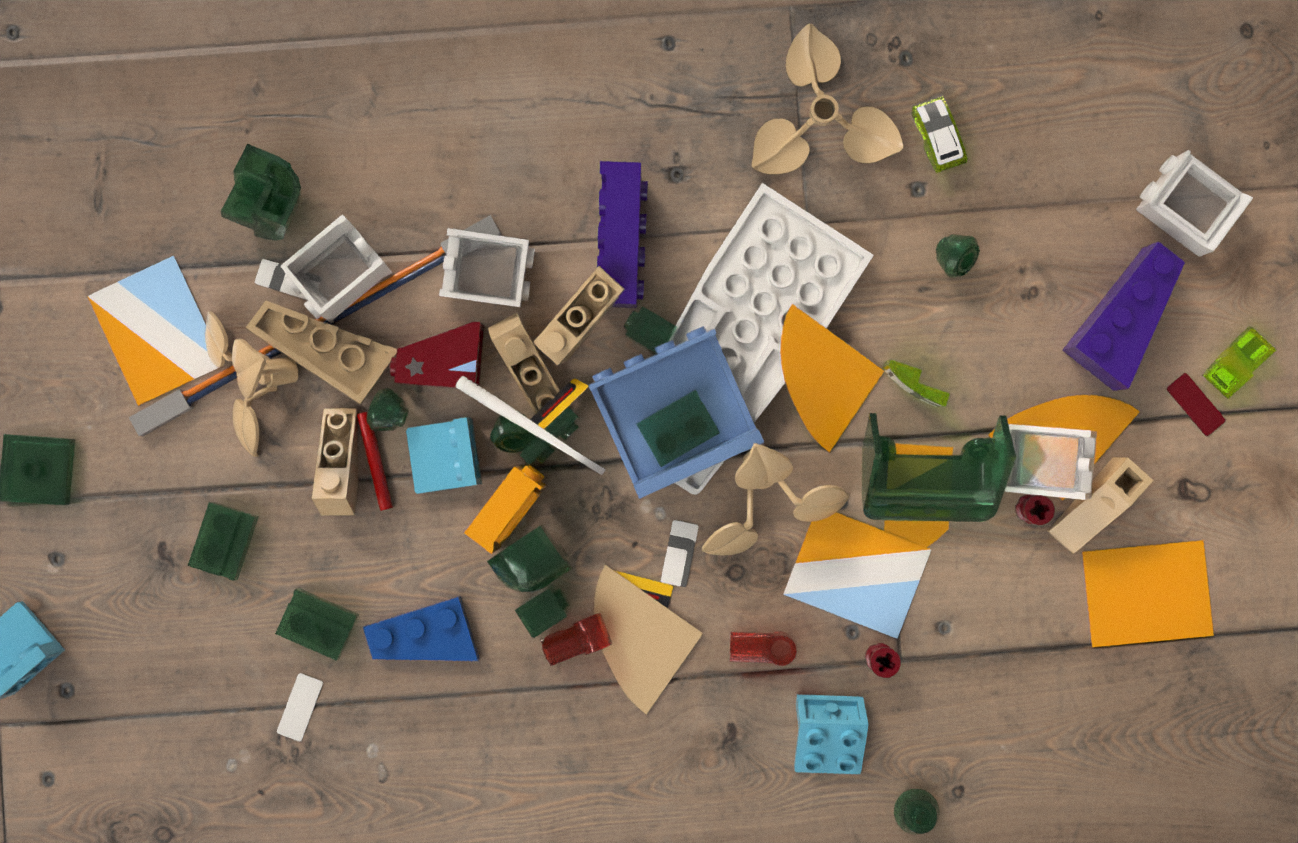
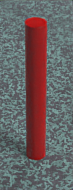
[357,411,393,511]

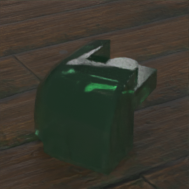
[221,143,301,241]
[486,524,573,593]

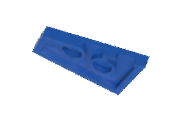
[363,596,480,661]

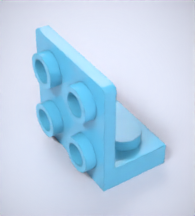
[406,417,482,494]
[0,601,65,700]
[794,694,869,774]

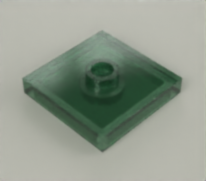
[0,434,75,505]

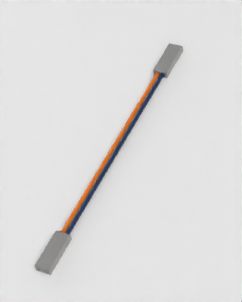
[129,215,502,436]

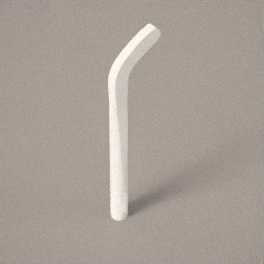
[456,376,605,475]

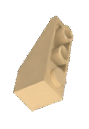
[533,266,625,365]
[488,312,560,414]
[312,408,358,516]
[1047,457,1154,554]

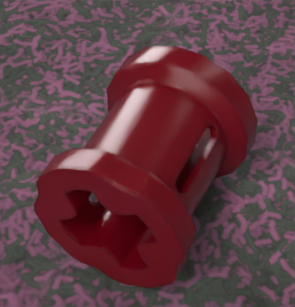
[1015,494,1055,525]
[865,643,901,678]

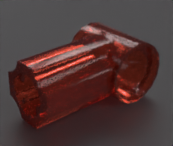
[540,612,613,666]
[730,631,797,666]

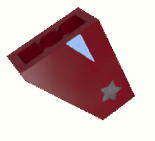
[390,322,485,389]

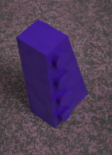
[597,161,648,308]
[1062,241,1185,391]

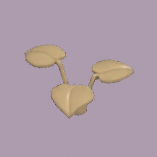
[752,24,903,175]
[205,311,298,457]
[702,443,850,555]

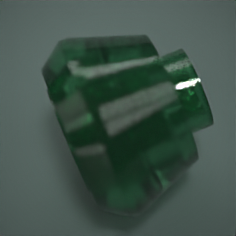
[936,234,980,278]
[367,388,409,431]
[490,411,536,453]
[894,788,940,835]

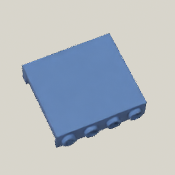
[588,326,764,499]

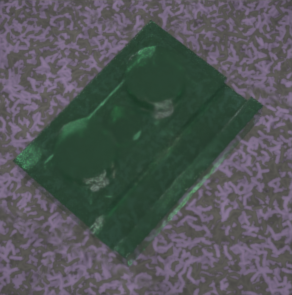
[635,390,720,467]
[520,407,580,464]
[188,501,259,581]
[275,588,359,661]

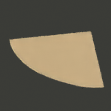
[594,565,703,715]

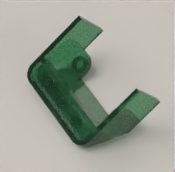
[862,413,1016,522]

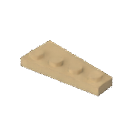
[246,301,397,405]

